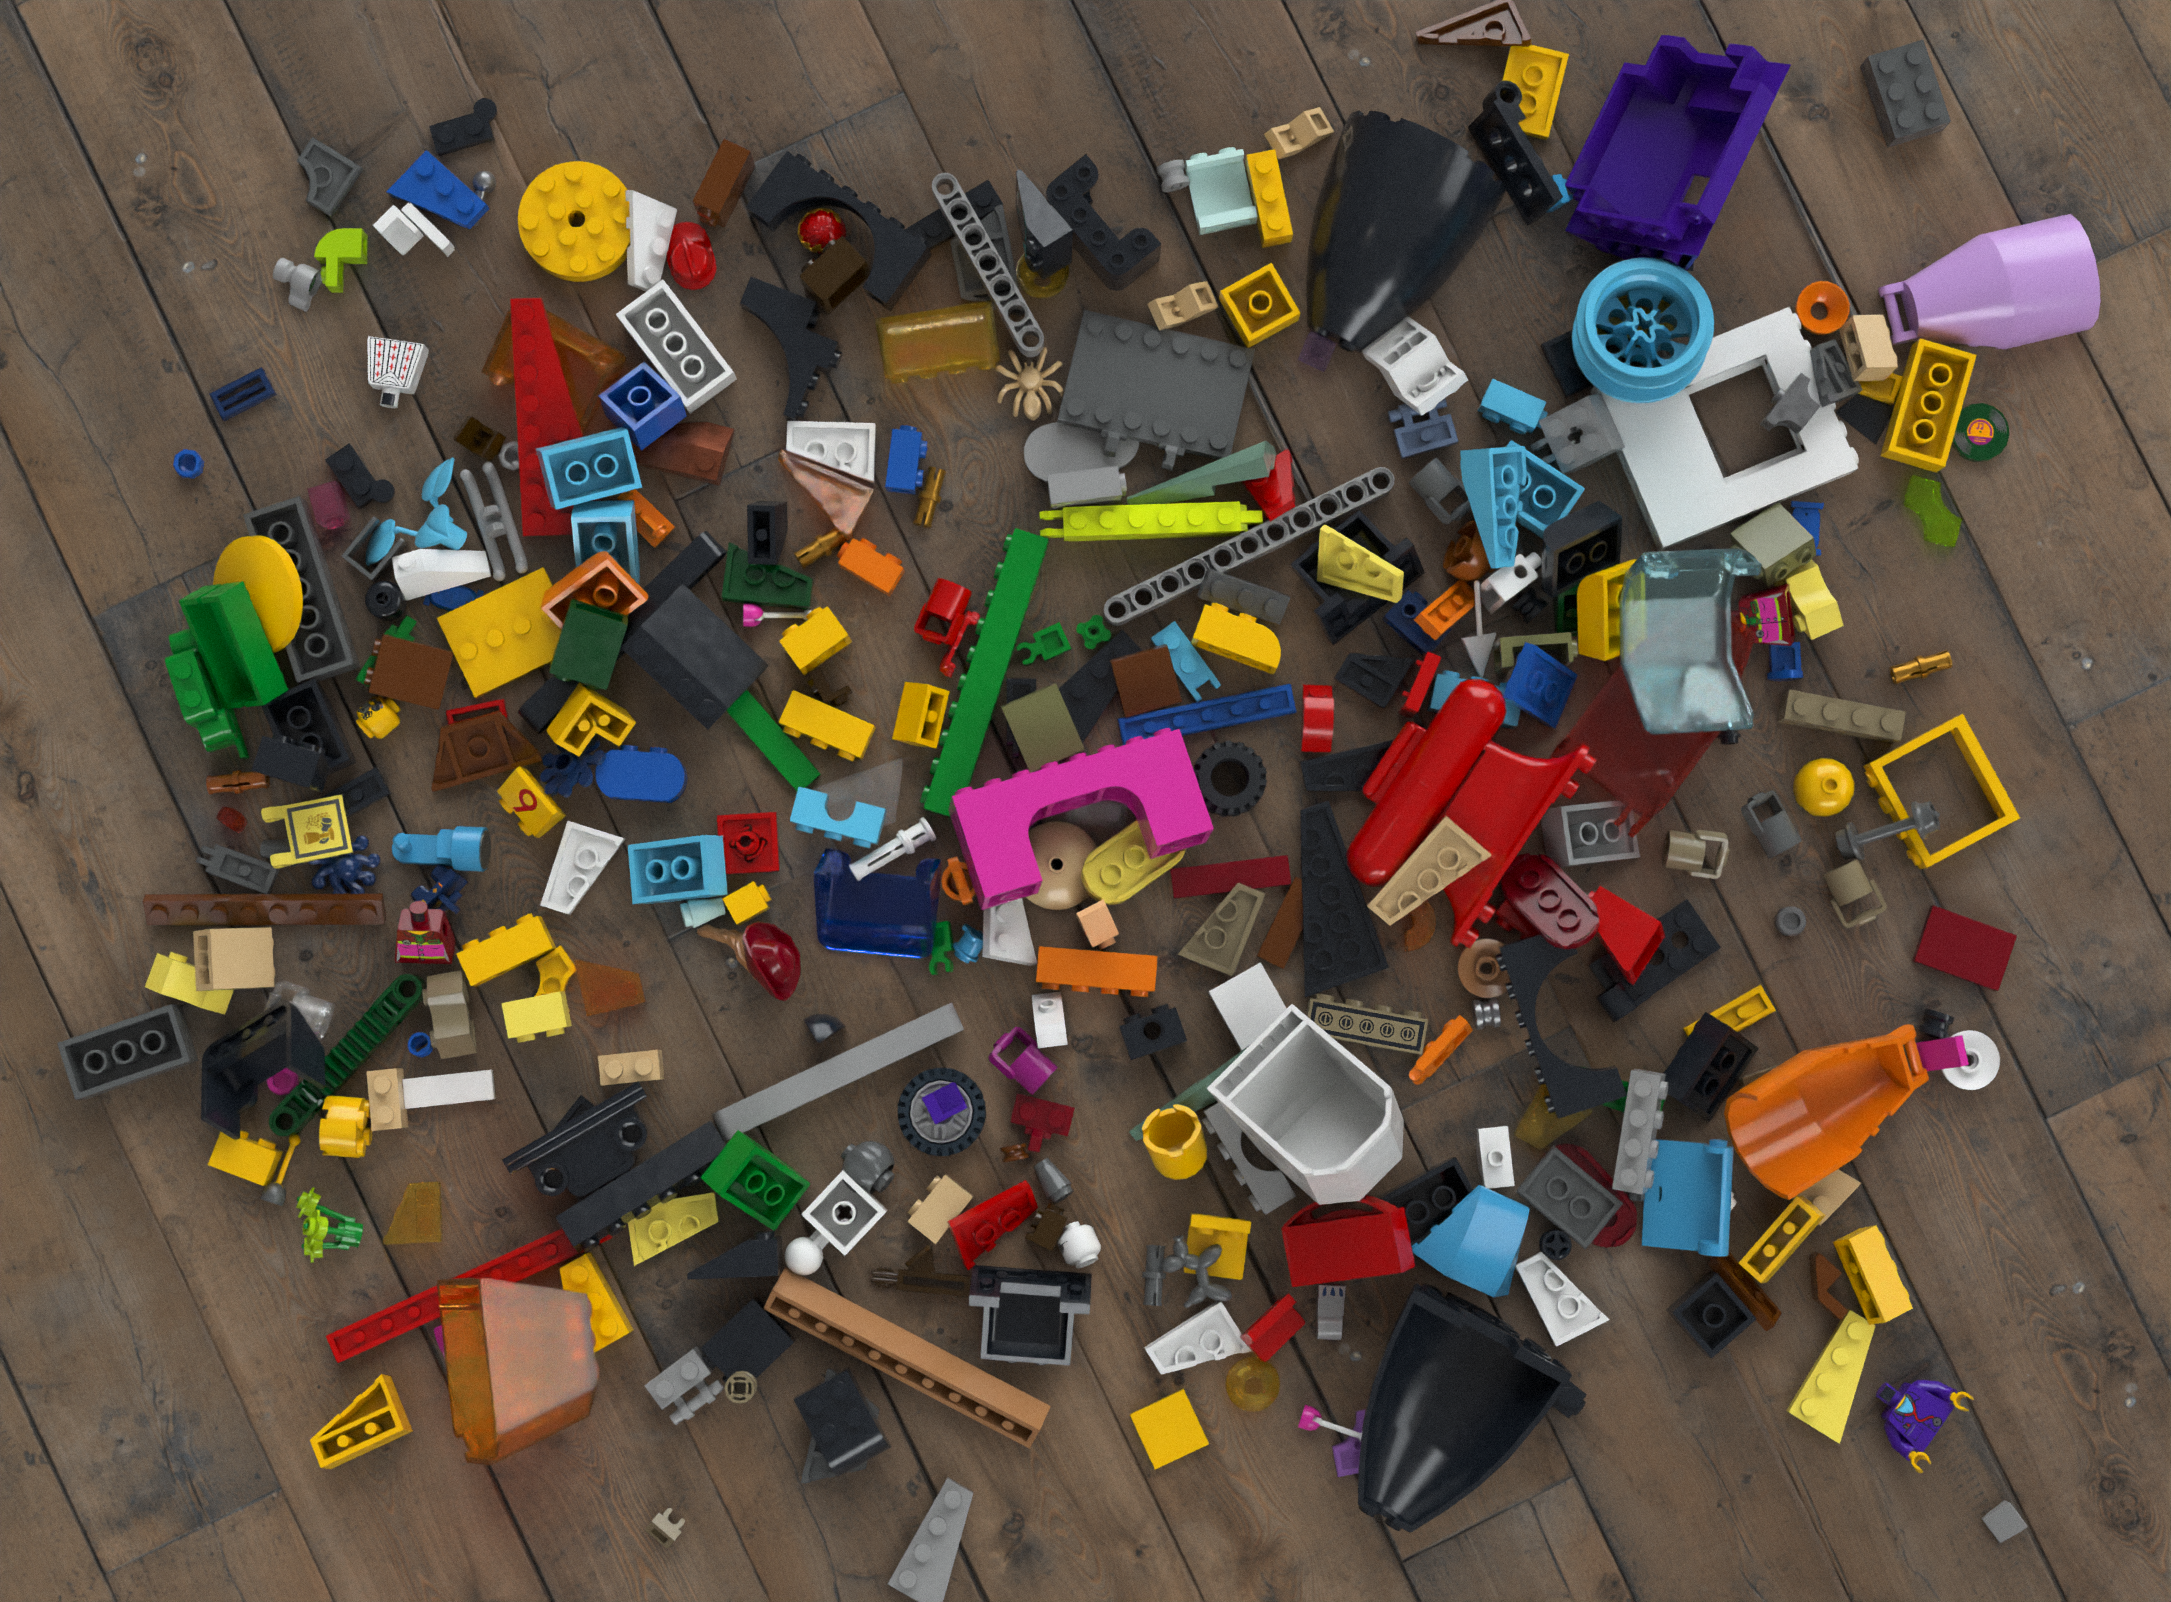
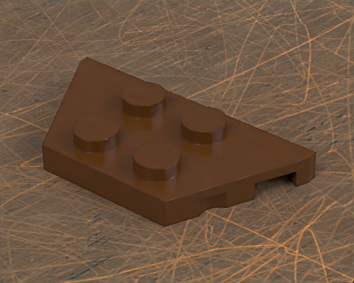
[431,710,543,792]

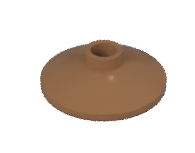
[1457,939,1510,998]

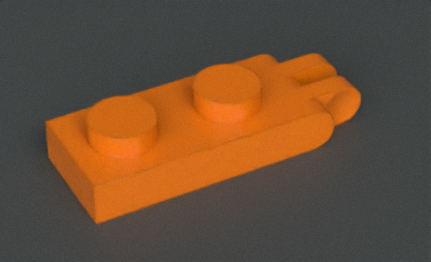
[1409,1015,1473,1085]

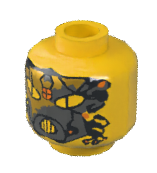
[356,695,401,739]

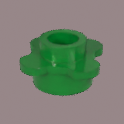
[1076,615,1111,649]

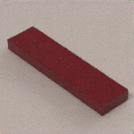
[1170,855,1291,899]

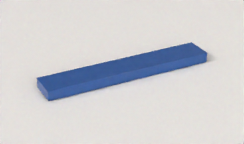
[1117,684,1297,745]

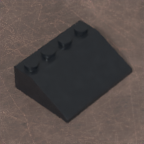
[620,584,769,730]

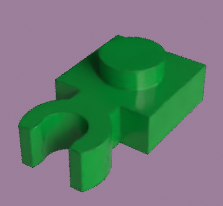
[1016,622,1072,666]
[919,921,955,975]

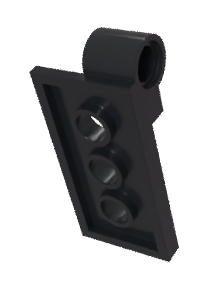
[1468,80,1563,226]
[1589,899,1721,1023]

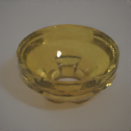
[1016,253,1069,298]
[1225,1356,1280,1412]

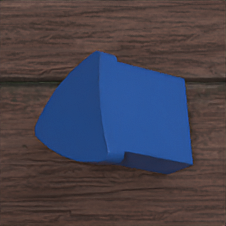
[1767,642,1803,681]

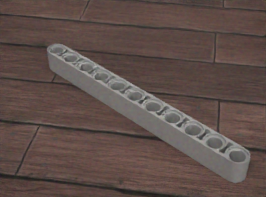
[1103,467,1395,626]

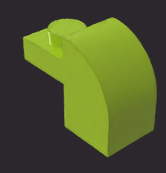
[314,228,368,293]

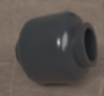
[365,581,407,621]

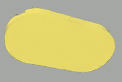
[1081,820,1187,905]

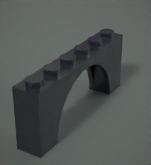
[746,151,932,311]
[1495,933,1627,1119]

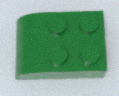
[701,1130,811,1231]

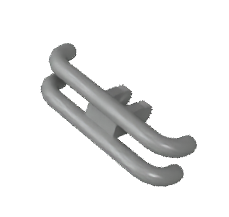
[460,462,528,581]

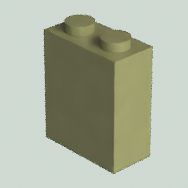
[1001,683,1085,773]

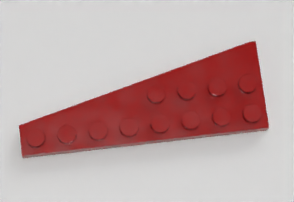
[510,297,603,536]

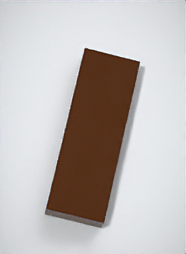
[1256,876,1303,969]
[1707,1252,1782,1332]

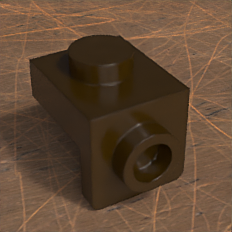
[454,415,506,462]
[807,667,853,708]

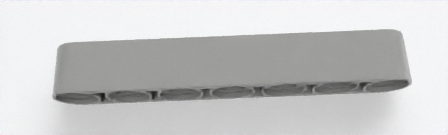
[932,173,1044,357]

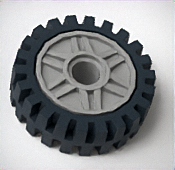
[897,1067,986,1156]

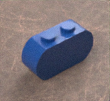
[595,745,688,803]

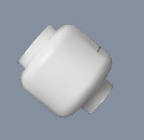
[1057,1221,1101,1268]

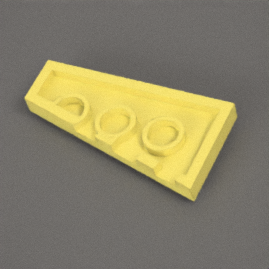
[1786,1309,1876,1444]

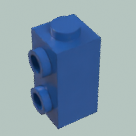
[885,425,928,495]

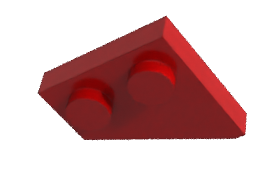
[1241,449,1295,522]

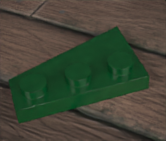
[721,542,814,610]

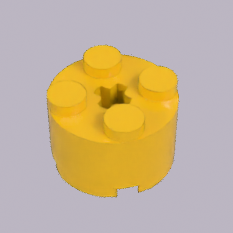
[319,1095,372,1158]

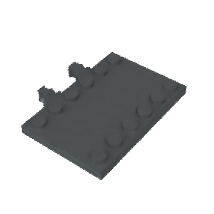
[1057,310,1255,471]

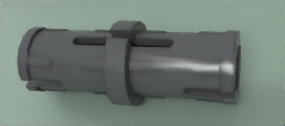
[1142,1245,1166,1306]

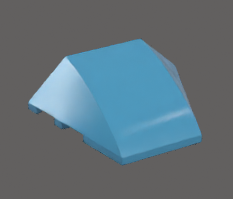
[1412,1185,1530,1297]

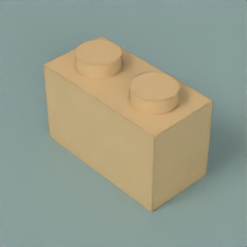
[1839,315,1898,382]
[598,1050,664,1086]
[367,1068,408,1131]
[907,1174,973,1244]

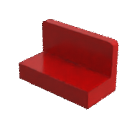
[1240,1293,1305,1362]

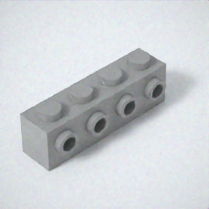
[1612,1069,1668,1195]

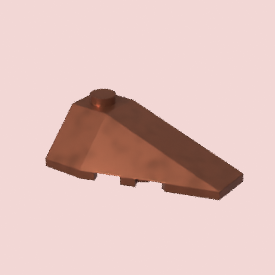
[613,422,735,486]

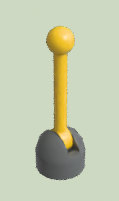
[260,1134,301,1206]

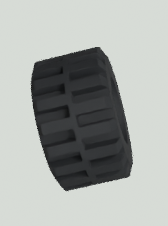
[1193,741,1267,817]

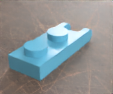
[1151,621,1221,702]

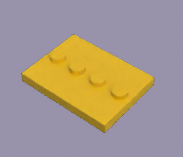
[437,567,561,698]

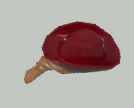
[697,921,801,1002]

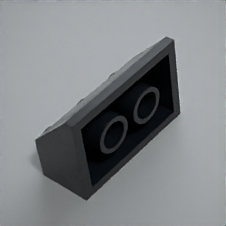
[1663,1012,1759,1122]

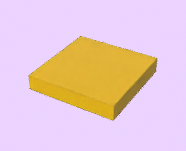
[1130,1388,1209,1470]

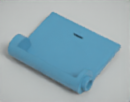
[1642,1139,1734,1257]

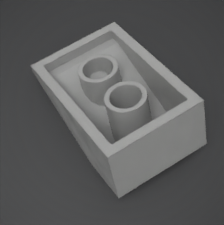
[1541,799,1640,868]

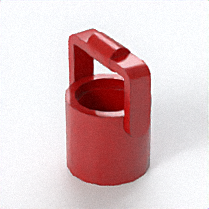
[914,578,972,645]

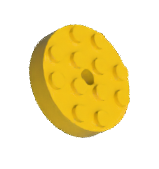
[518,161,630,282]

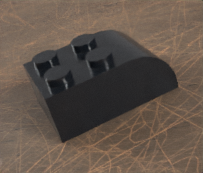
[1541,501,1623,598]
[261,679,357,787]
[1376,1157,1474,1246]
[793,1367,892,1477]

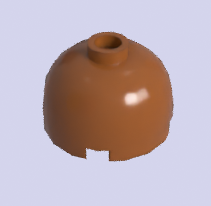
[1443,520,1496,581]

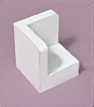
[373,205,424,255]

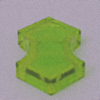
[1903,475,1962,548]

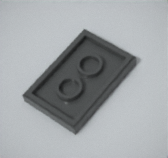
[1515,1145,1623,1250]

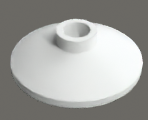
[1941,1030,2000,1090]

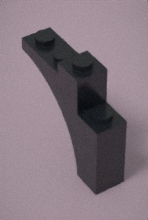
[740,276,842,421]

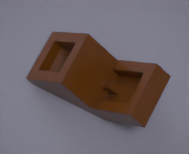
[1809,1251,1849,1320]

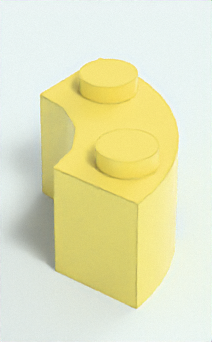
[1774,559,1844,640]
[145,952,234,1015]

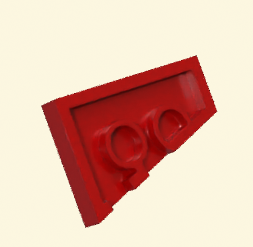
[947,1180,1038,1271]

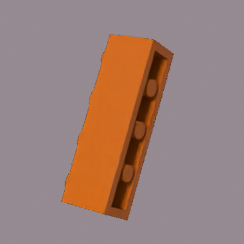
[1036,946,1158,997]

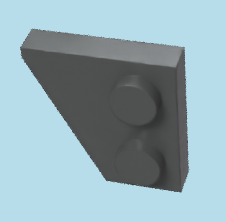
[1810,339,1863,407]

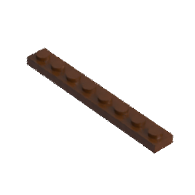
[143,893,386,925]

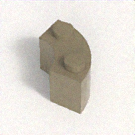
[422,970,477,1059]

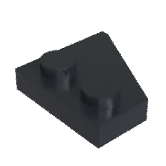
[1334,653,1414,709]

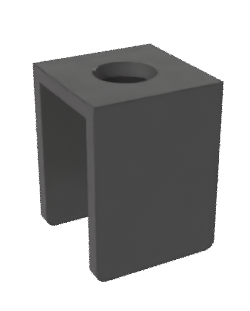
[341,516,408,583]

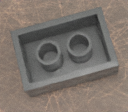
[1860,40,1951,148]

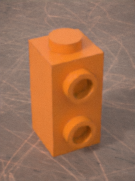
[837,538,905,597]

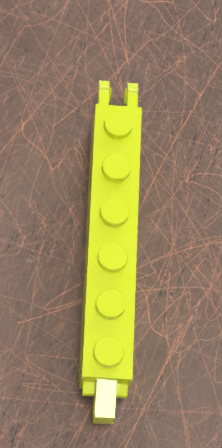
[1039,501,1263,541]

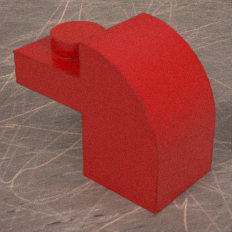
[1301,684,1334,753]

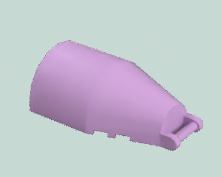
[1878,214,2100,349]

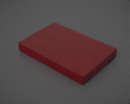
[1912,905,2017,991]

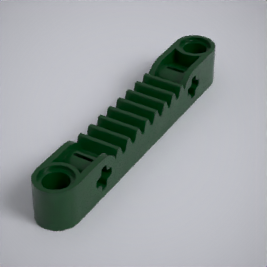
[269,974,427,1136]

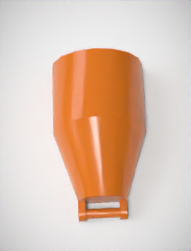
[1724,1024,1929,1200]

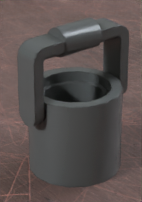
[1408,457,1470,525]
[1741,790,1802,859]

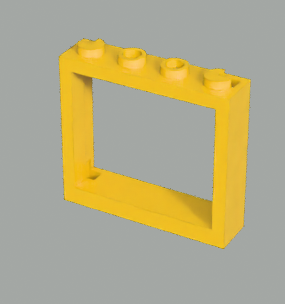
[1863,714,2020,869]

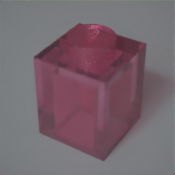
[307,480,351,529]

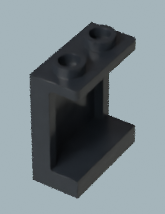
[700,1296,796,1389]

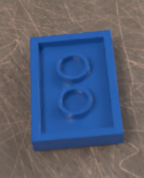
[1503,642,1578,729]

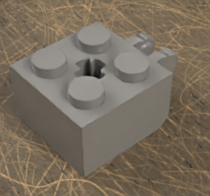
[1531,394,1625,474]

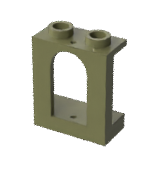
[1493,632,1578,674]

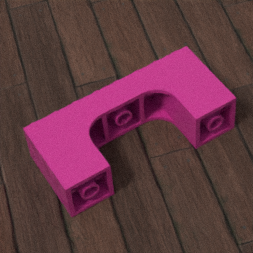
[948,728,1214,910]

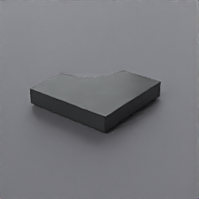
[297,137,363,218]

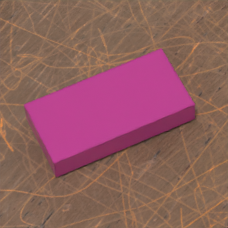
[1916,1036,1969,1071]

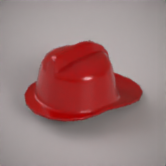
[666,222,717,290]

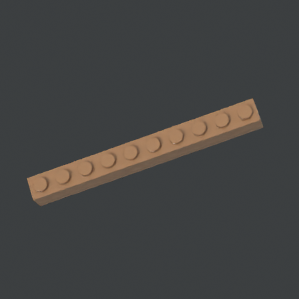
[763,1267,1051,1449]

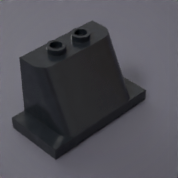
[1291,510,1425,645]
[969,1265,1092,1366]

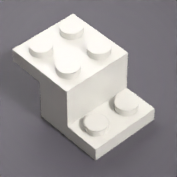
[1362,316,1468,416]

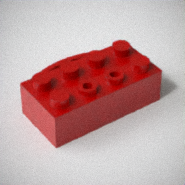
[1281,1195,1415,1287]

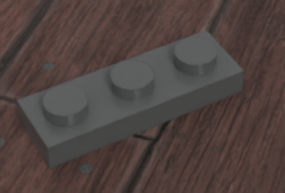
[1197,568,1290,625]

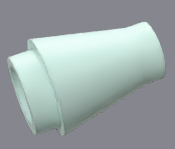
[680,897,725,928]

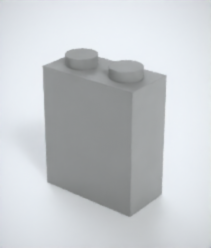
[1047,466,1127,510]

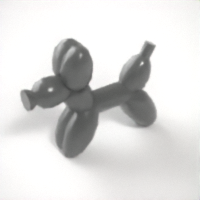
[1162,1235,1232,1309]

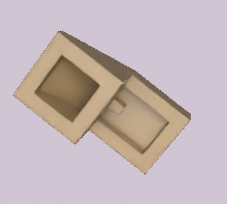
[1264,107,1334,159]
[1147,281,1219,330]

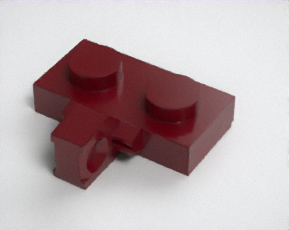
[1010,1093,1075,1153]

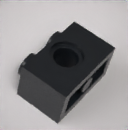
[1119,1004,1187,1060]

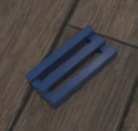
[209,367,277,421]

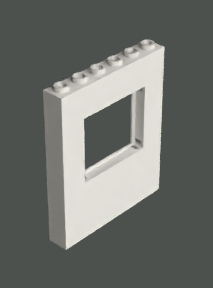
[1591,307,1859,552]

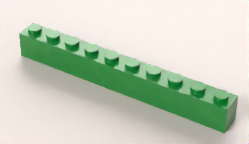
[920,528,1049,819]

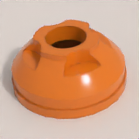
[1795,281,1850,335]

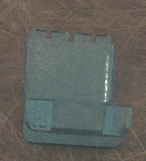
[1620,548,1762,735]

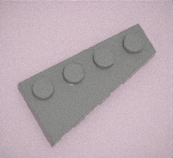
[888,1477,974,1602]

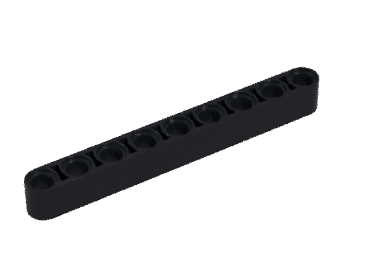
[517,531,727,734]

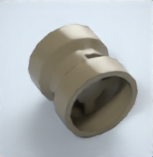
[724,1370,757,1404]

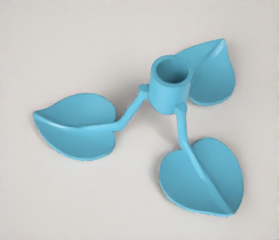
[366,457,467,566]

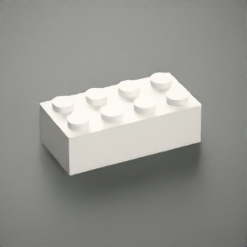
[616,280,737,414]

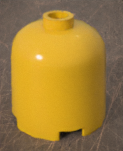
[1142,1104,1207,1180]

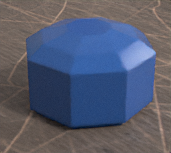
[173,449,204,479]

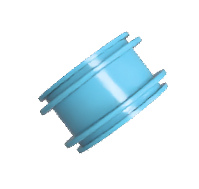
[1572,257,1714,403]

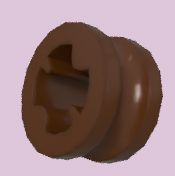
[1000,1143,1029,1163]

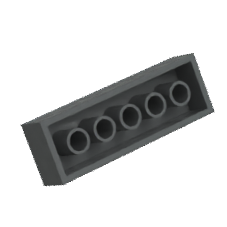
[243,496,361,684]

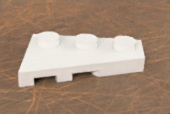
[625,190,677,291]
[786,421,876,483]
[540,821,625,915]
[982,898,1037,966]
[1144,1301,1252,1375]

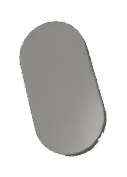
[1024,422,1139,482]

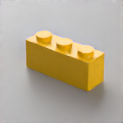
[1245,149,1293,248]
[779,690,876,762]
[456,913,556,987]
[1739,1195,1826,1283]
[1833,1225,1913,1325]

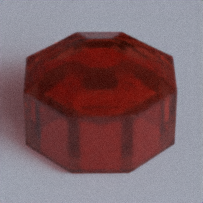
[216,806,248,833]

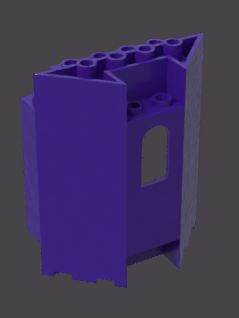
[1565,34,1791,271]

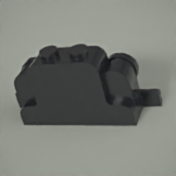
[502,1081,648,1196]

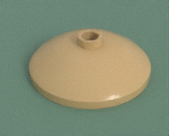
[1026,821,1097,910]

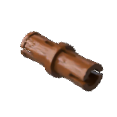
[206,770,270,795]

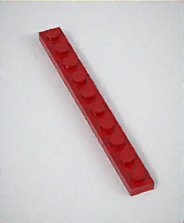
[326,1228,613,1363]

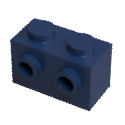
[1382,590,1452,656]

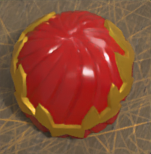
[797,208,846,254]

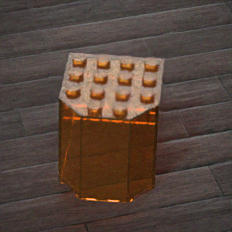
[437,1278,599,1465]

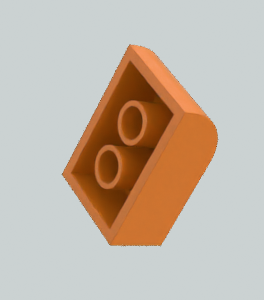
[541,551,648,629]

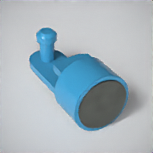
[392,826,491,872]

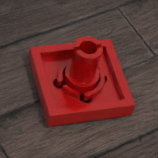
[717,812,780,875]

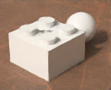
[785,1170,888,1275]

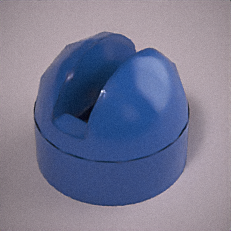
[408,1032,433,1057]

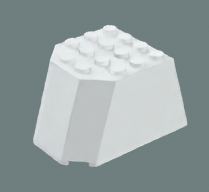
[1207,1004,1404,1205]

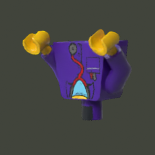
[1876,1380,1974,1473]

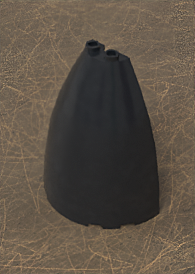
[1306,110,1505,353]
[1358,1283,1572,1533]

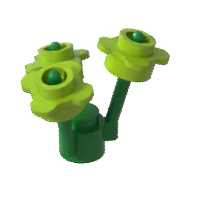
[296,1187,363,1263]

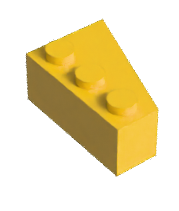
[560,1252,634,1362]
[310,1374,413,1469]

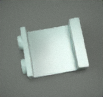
[1185,147,1258,235]

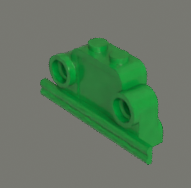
[165,628,250,760]

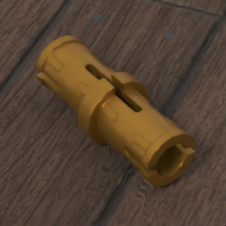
[913,466,946,528]
[794,522,853,569]
[1889,650,1953,685]

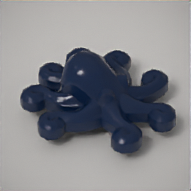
[540,735,606,798]
[308,835,381,894]

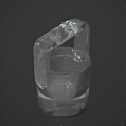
[265,981,334,1040]

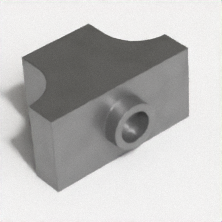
[1760,373,1820,434]

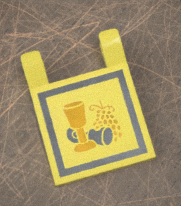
[261,794,353,869]

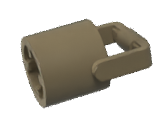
[1662,830,1730,879]
[1822,858,1887,928]

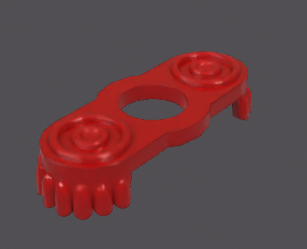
[939,610,981,678]

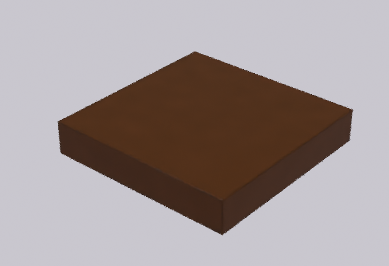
[1109,644,1182,718]

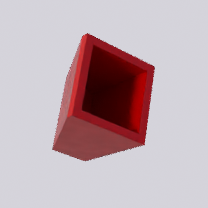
[1588,886,1666,985]

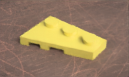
[1317,524,1404,603]

